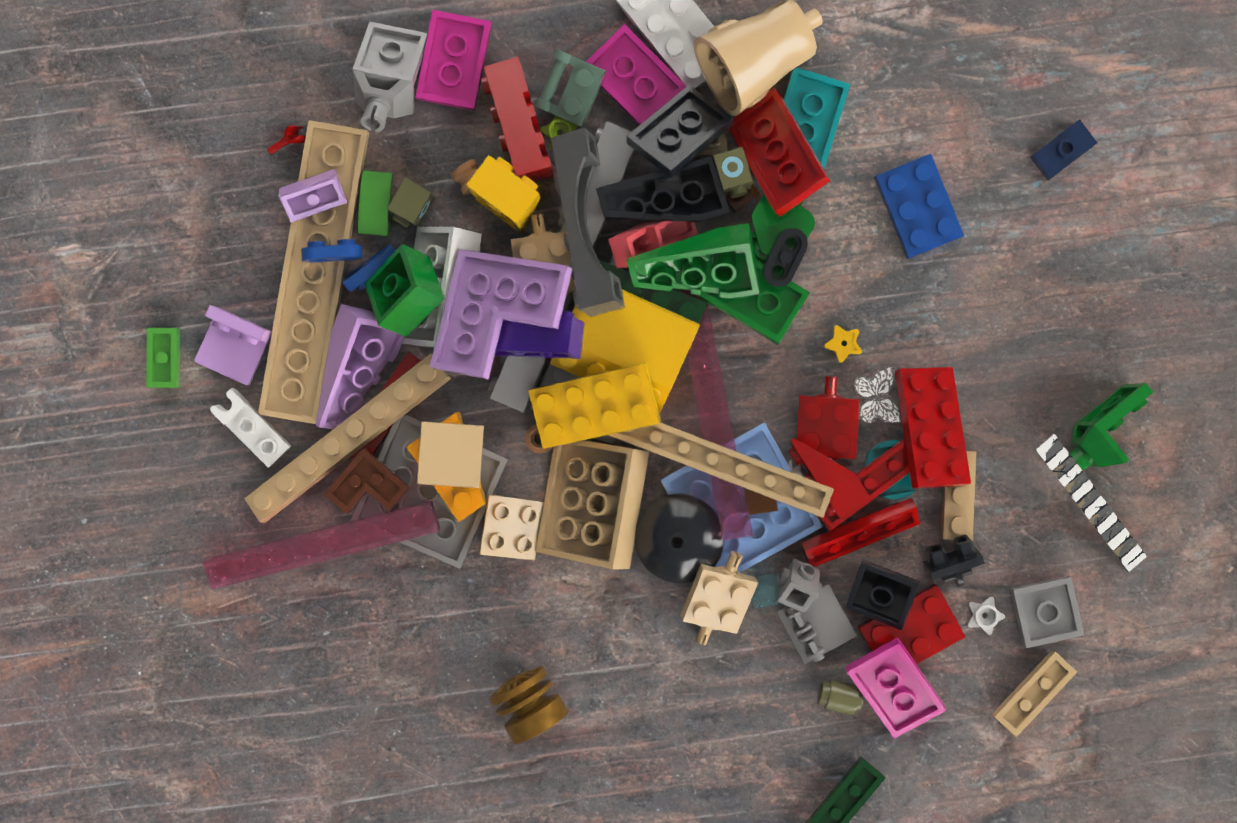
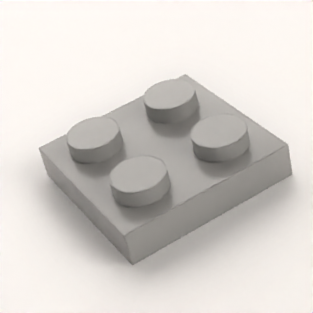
[1010,576,1084,648]

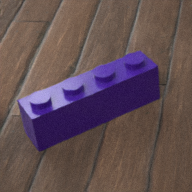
[494,311,584,359]

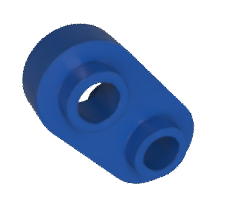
[301,239,363,263]

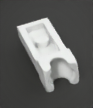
[210,388,291,468]

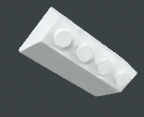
[402,227,482,349]

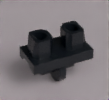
[923,535,985,588]

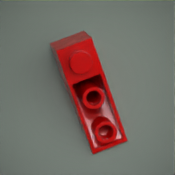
[788,438,871,519]

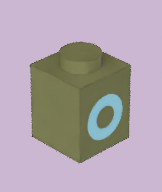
[713,147,753,198]
[387,178,435,228]

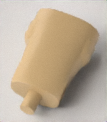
[693,0,823,116]

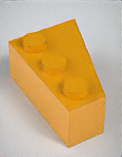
[406,412,487,522]

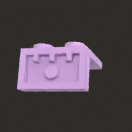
[195,305,272,385]

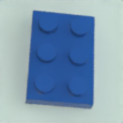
[874,154,964,259]

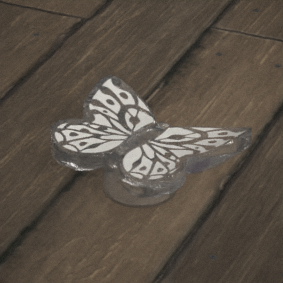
[853,366,902,424]

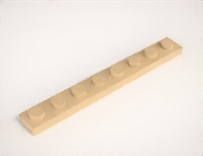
[244,354,451,523]
[609,423,834,518]

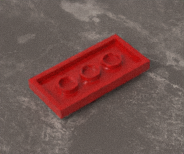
[729,88,831,216]
[895,367,971,489]

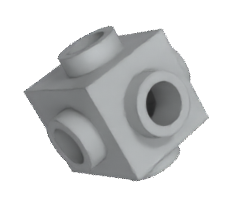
[776,558,822,613]

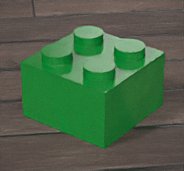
[365,244,444,337]

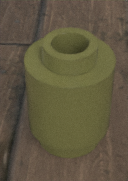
[818,680,864,715]

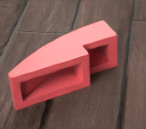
[608,220,698,268]

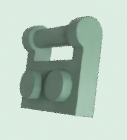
[534,49,607,127]

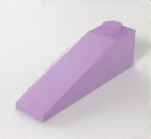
[316,304,404,429]

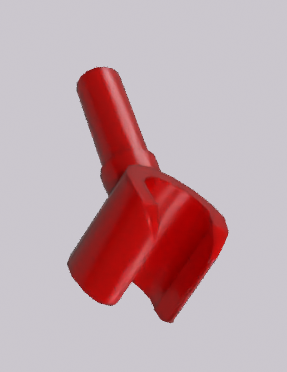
[267,125,306,155]

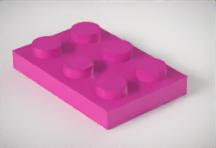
[415,10,492,111]
[586,24,687,125]
[846,637,946,739]

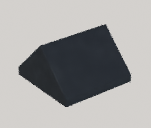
[845,559,921,630]

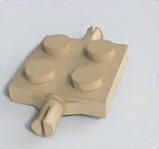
[510,214,576,294]
[680,551,758,645]

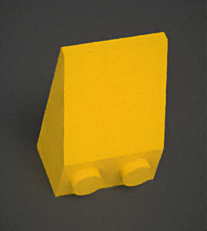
[466,155,541,235]

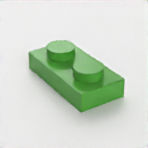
[146,328,180,388]

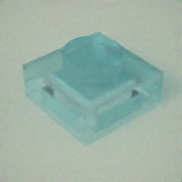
[751,573,782,610]

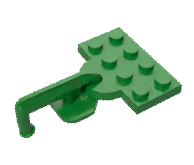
[687,195,815,345]

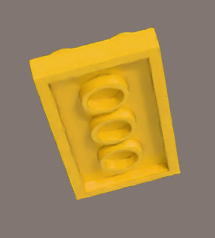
[528,362,661,449]

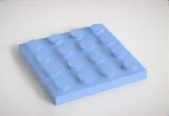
[660,422,822,572]

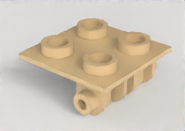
[479,494,544,560]

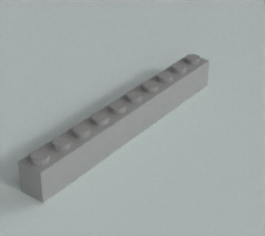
[488,122,635,413]

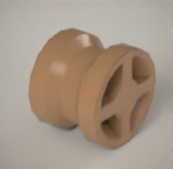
[450,159,478,196]

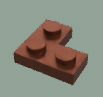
[324,448,410,514]

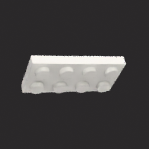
[616,0,714,89]

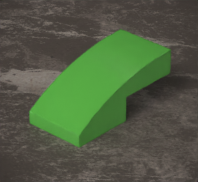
[358,170,393,236]

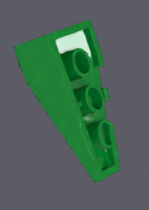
[627,223,759,298]

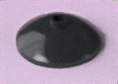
[635,493,724,583]

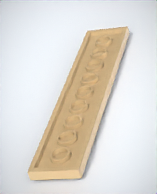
[258,120,369,424]

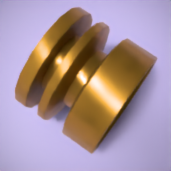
[489,666,568,744]

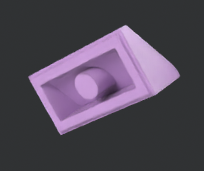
[279,169,347,222]

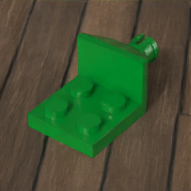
[1069,383,1153,471]

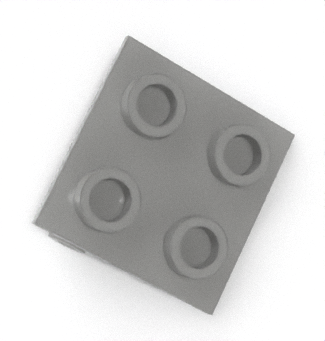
[777,584,857,664]

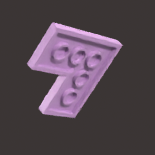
[430,249,572,379]

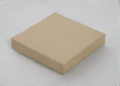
[417,422,484,488]

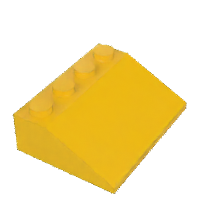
[550,289,700,413]

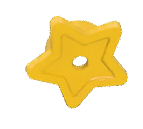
[824,325,862,363]

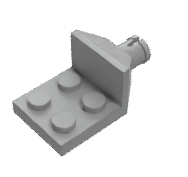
[352,22,428,132]

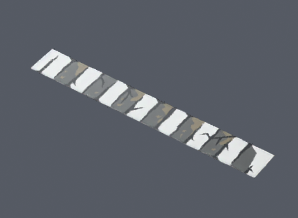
[1036,434,1147,572]

